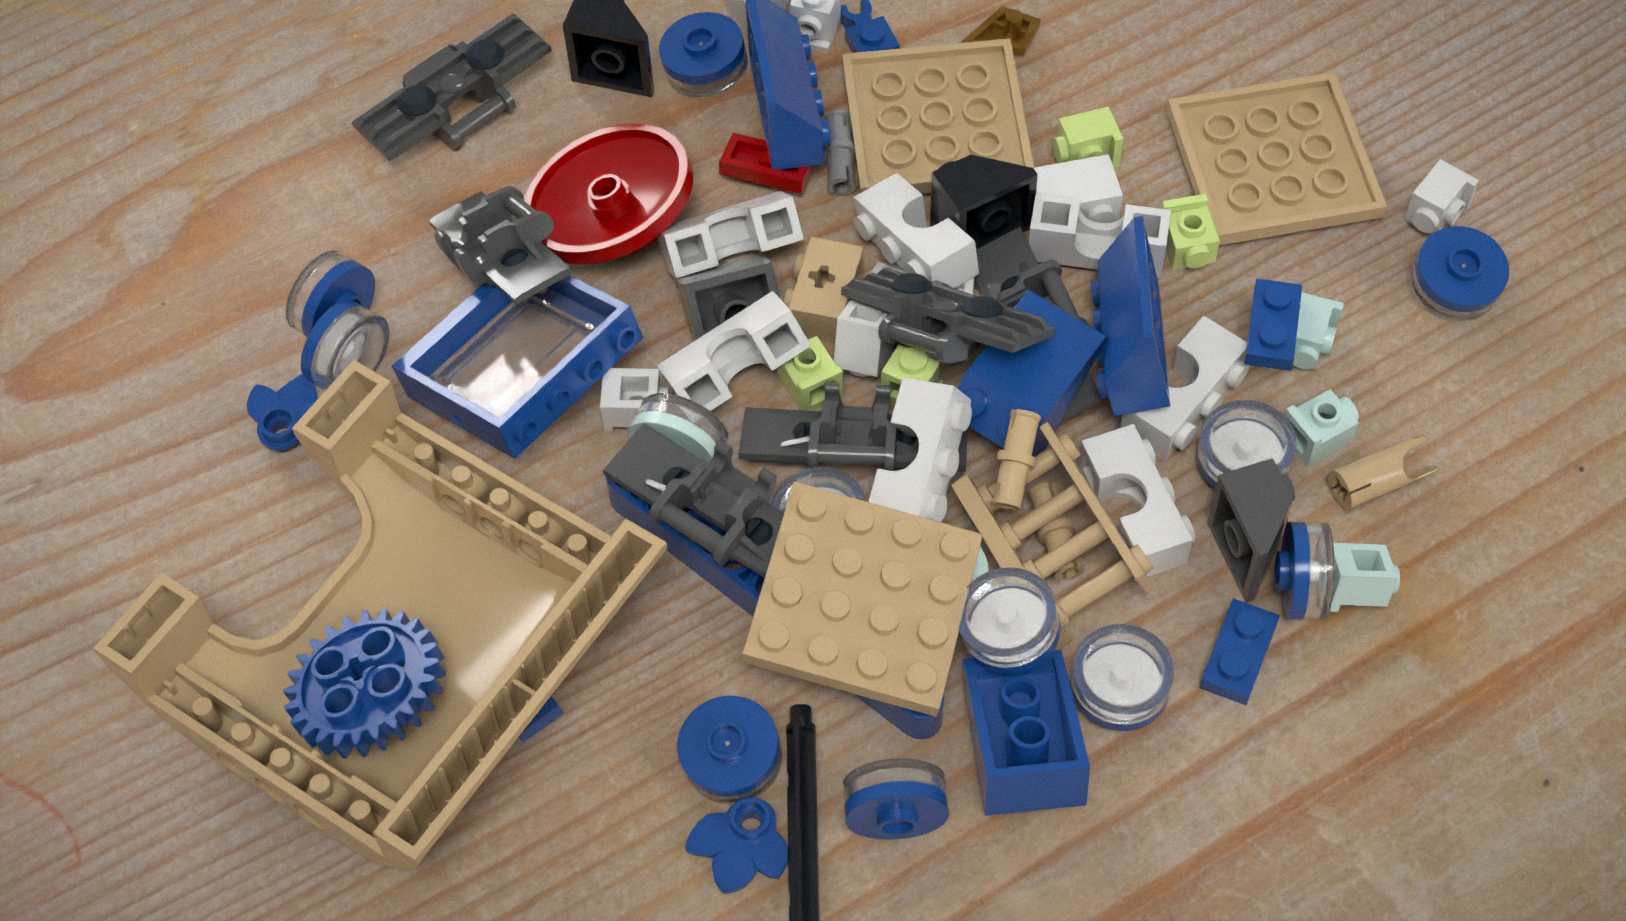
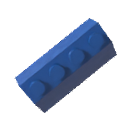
[745,0,831,170]
[1091,216,1170,416]

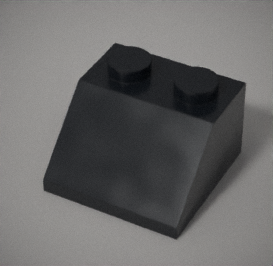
[563,0,654,98]
[930,154,1038,250]

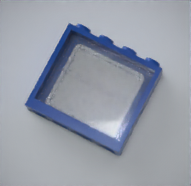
[392,275,644,459]

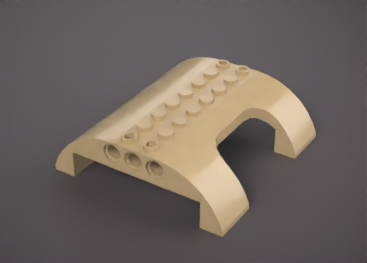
[93,360,667,870]

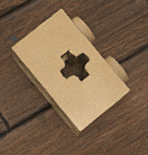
[783,237,863,343]

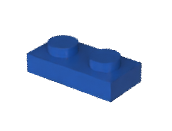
[1244,278,1302,371]
[1199,598,1280,705]

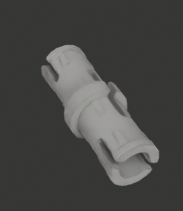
[823,110,856,196]

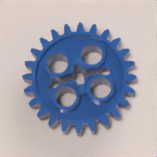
[283,608,446,759]

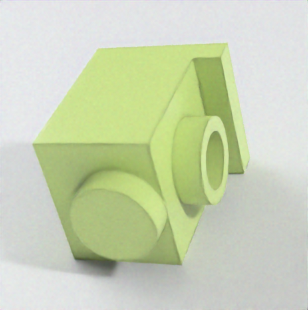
[1052,106,1124,168]
[1161,194,1220,270]
[777,336,843,411]
[881,344,943,407]

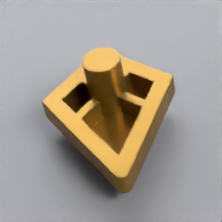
[961,6,1041,55]

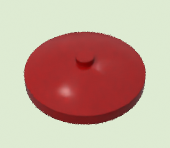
[524,124,694,265]

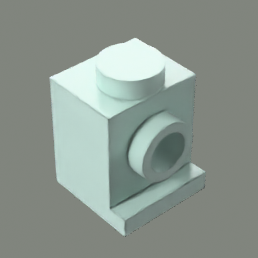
[1293,292,1344,370]
[1281,389,1359,468]
[1318,543,1400,612]

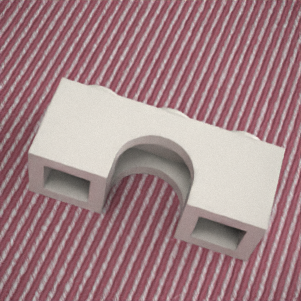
[854,173,979,288]
[657,191,804,278]
[1029,193,1171,278]
[657,291,811,421]
[1120,315,1250,462]
[868,377,972,522]
[1078,424,1195,581]

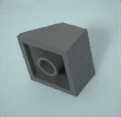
[676,255,780,342]
[1207,458,1295,603]

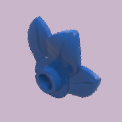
[247,374,318,451]
[685,797,788,894]

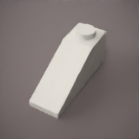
[1034,154,1123,223]
[834,262,906,377]

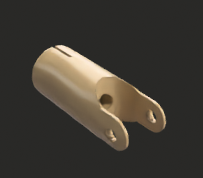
[1328,435,1437,510]

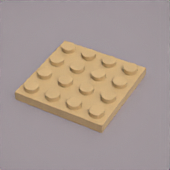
[842,39,1034,194]
[1166,72,1388,245]
[741,481,983,717]

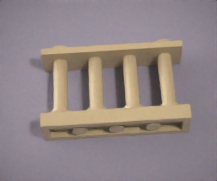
[951,422,1155,650]

